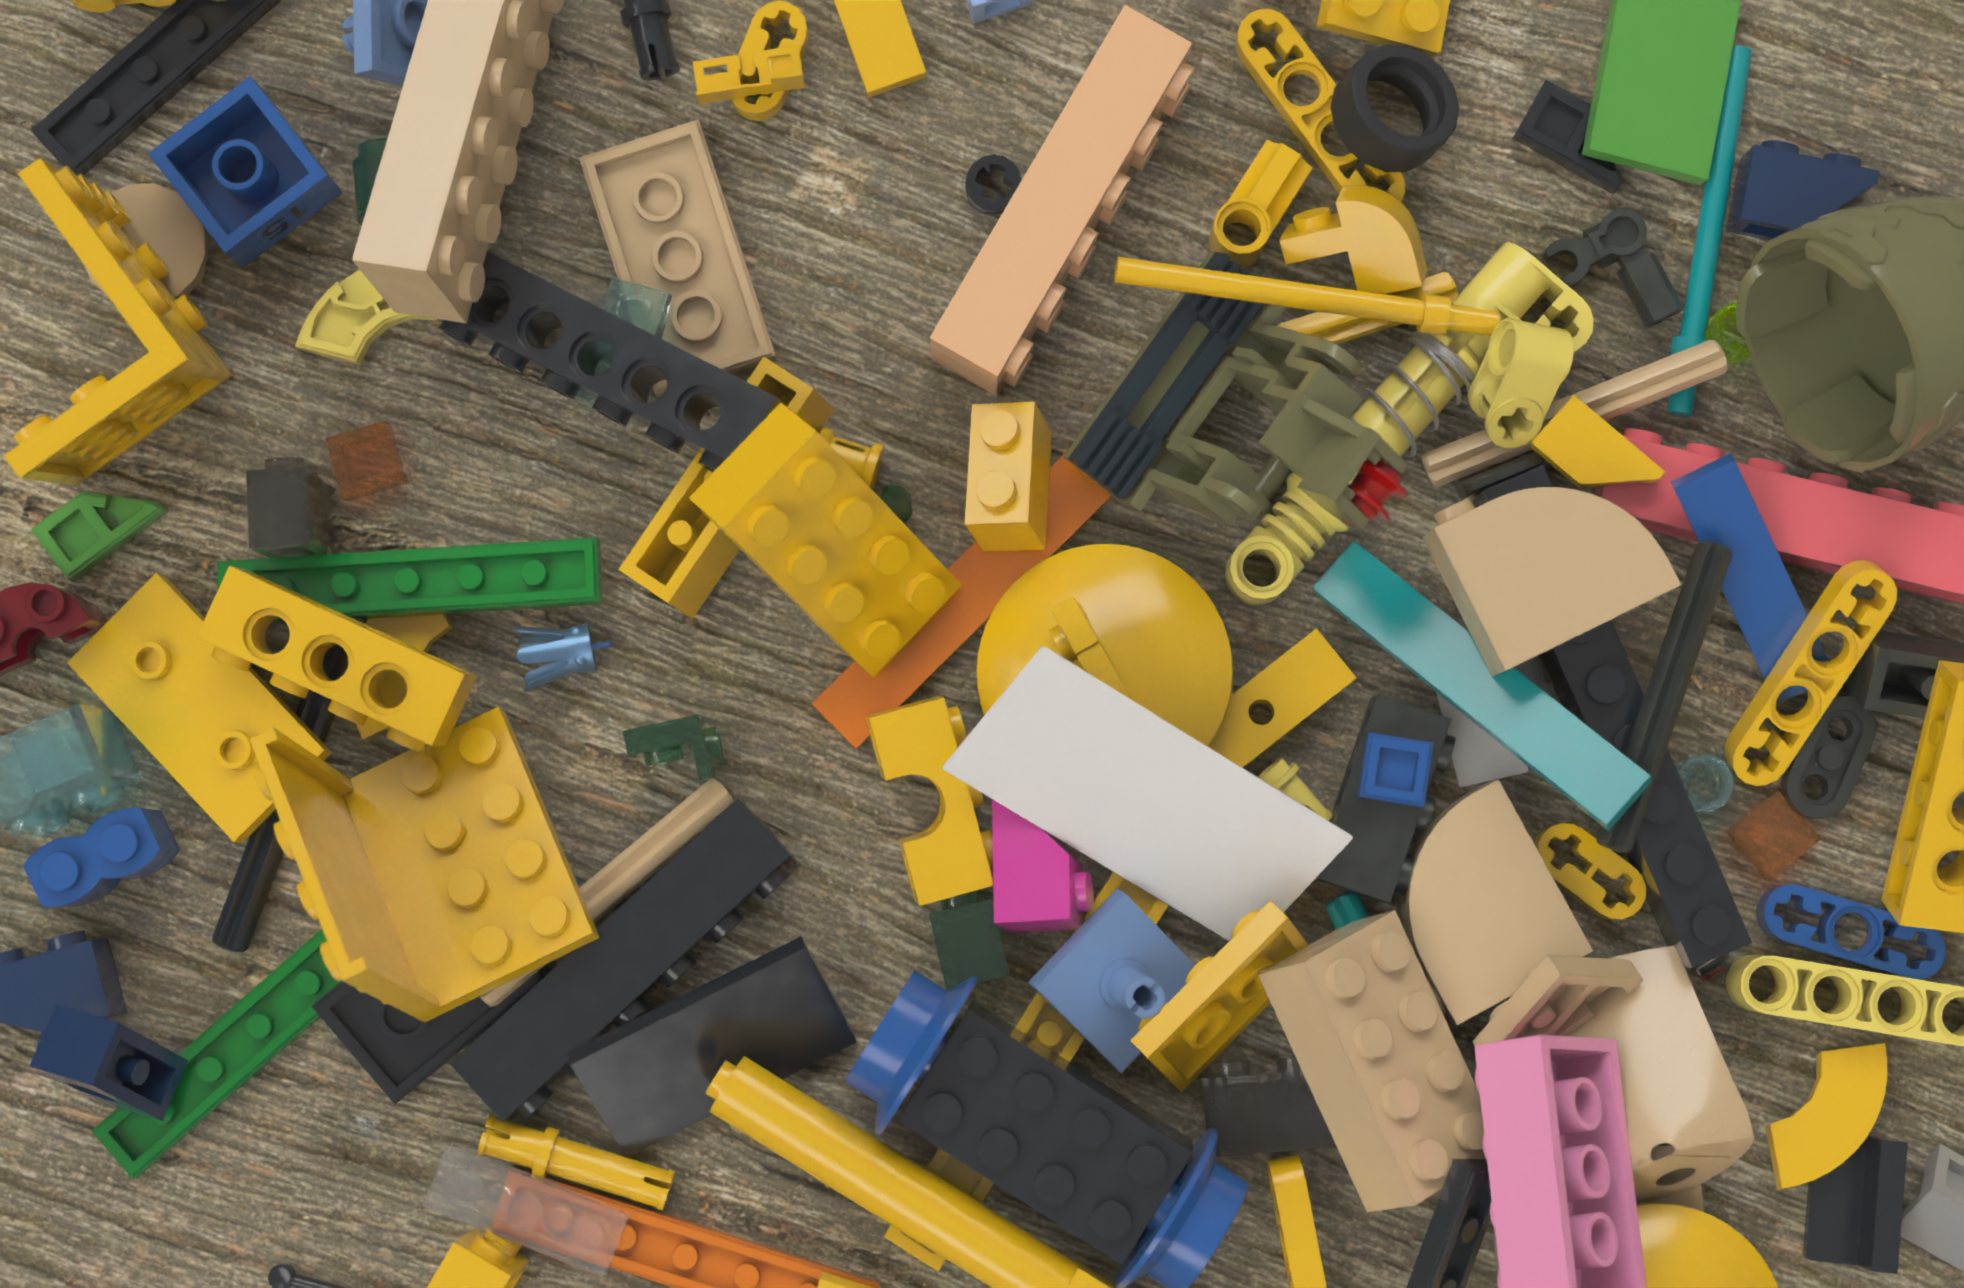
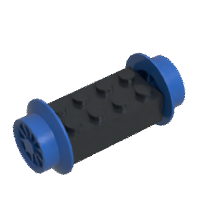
[844,970,1249,1288]

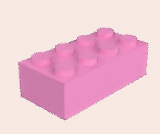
[1475,1035,1647,1288]

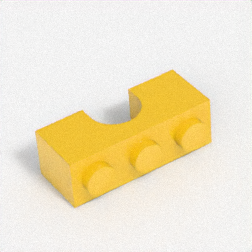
[865,696,993,906]

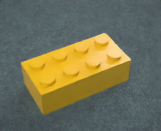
[689,403,962,678]

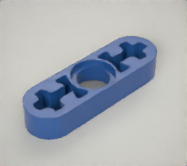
[1756,884,1946,979]

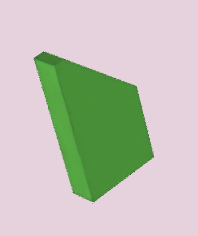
[31,491,168,582]

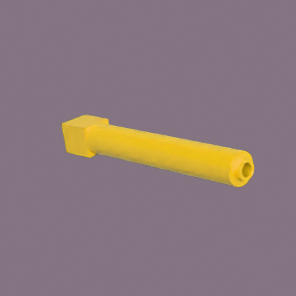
[705,1056,1117,1288]

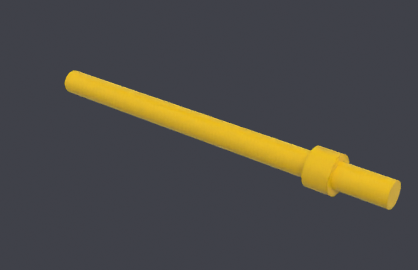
[1114,257,1500,336]

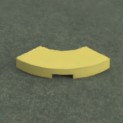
[295,270,437,365]

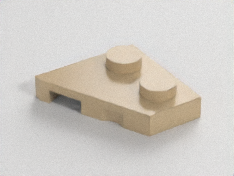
[1472,955,1644,1046]

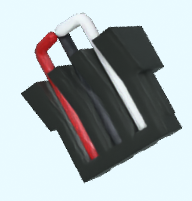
[1696,956,1730,983]

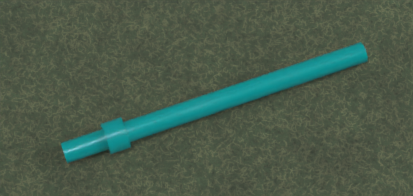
[1666,46,1752,418]

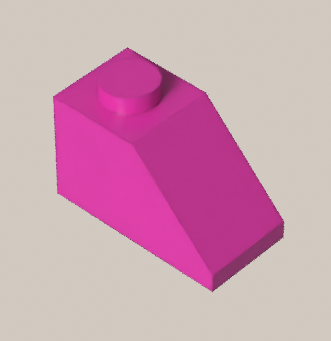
[992,799,1094,934]

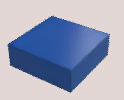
[1357,732,1434,807]

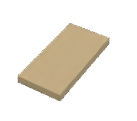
[579,119,777,398]

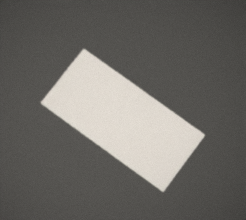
[942,646,1353,941]

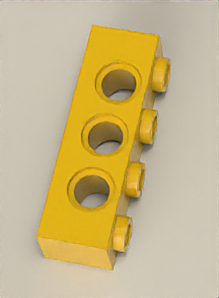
[197,566,477,752]
[1881,660,1964,933]

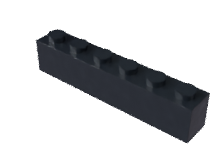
[450,798,794,1122]

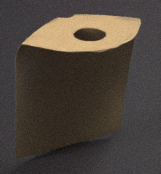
[1564,946,1754,1203]

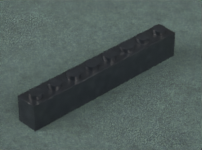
[1472,465,1752,968]

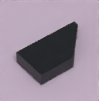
[1512,80,1622,195]

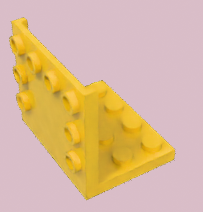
[4,158,233,485]
[249,706,600,1022]

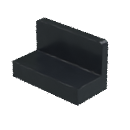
[1803,1135,1908,1274]

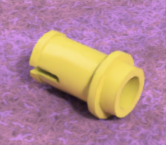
[1257,757,1333,821]

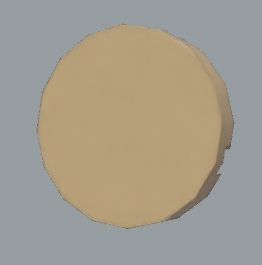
[83,183,210,299]

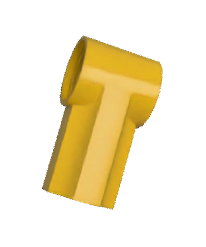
[1209,140,1313,269]

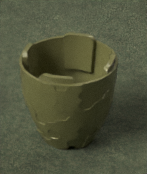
[1736,196,1964,473]

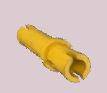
[477,1114,675,1211]

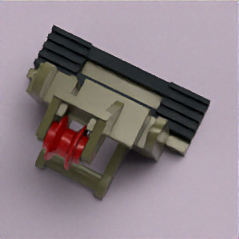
[1063,251,1408,531]

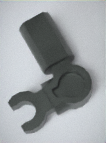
[1543,208,1684,329]

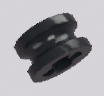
[965,154,1022,215]

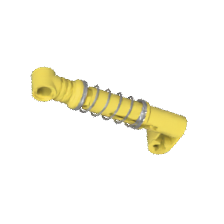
[1225,242,1594,606]

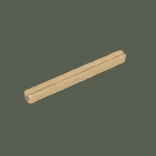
[1422,340,1728,487]
[479,779,734,1007]

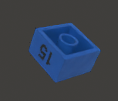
[148,76,343,268]

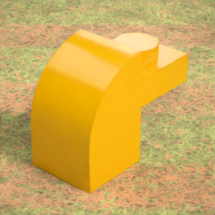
[1279,185,1427,294]

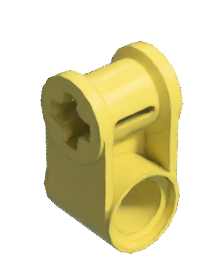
[1467,318,1574,448]

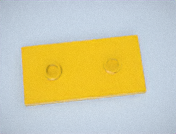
[67,572,332,843]

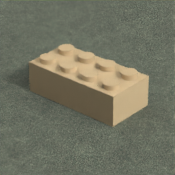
[1258,910,1486,1212]

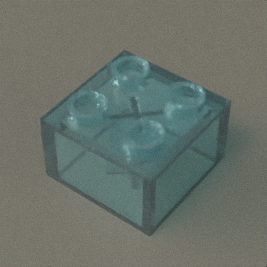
[0,704,144,838]

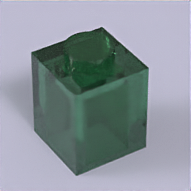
[929,890,1010,990]

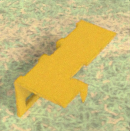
[693,45,805,105]

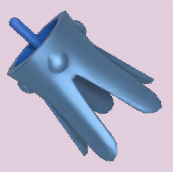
[513,622,612,692]

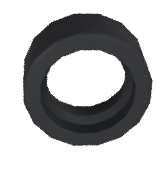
[1330,44,1459,172]

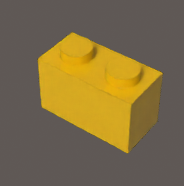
[965,401,1052,552]

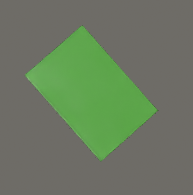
[1582,0,1741,185]

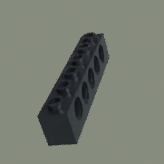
[437,251,788,472]

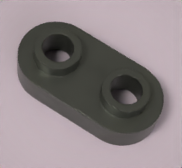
[1781,696,1876,819]

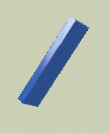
[1671,453,1829,704]

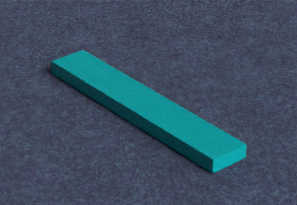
[1312,541,1652,831]

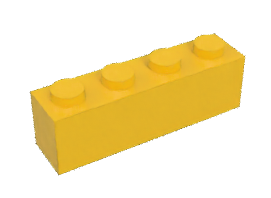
[618,357,835,619]

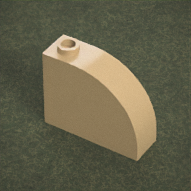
[1422,487,1681,677]
[1401,779,1593,1025]

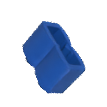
[23,808,180,907]

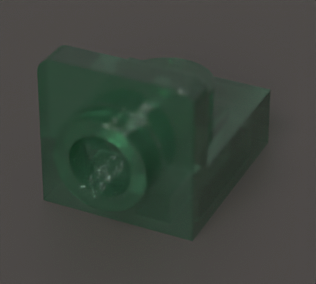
[622,714,725,782]

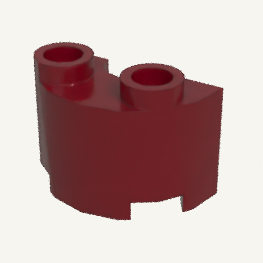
[0,582,108,676]

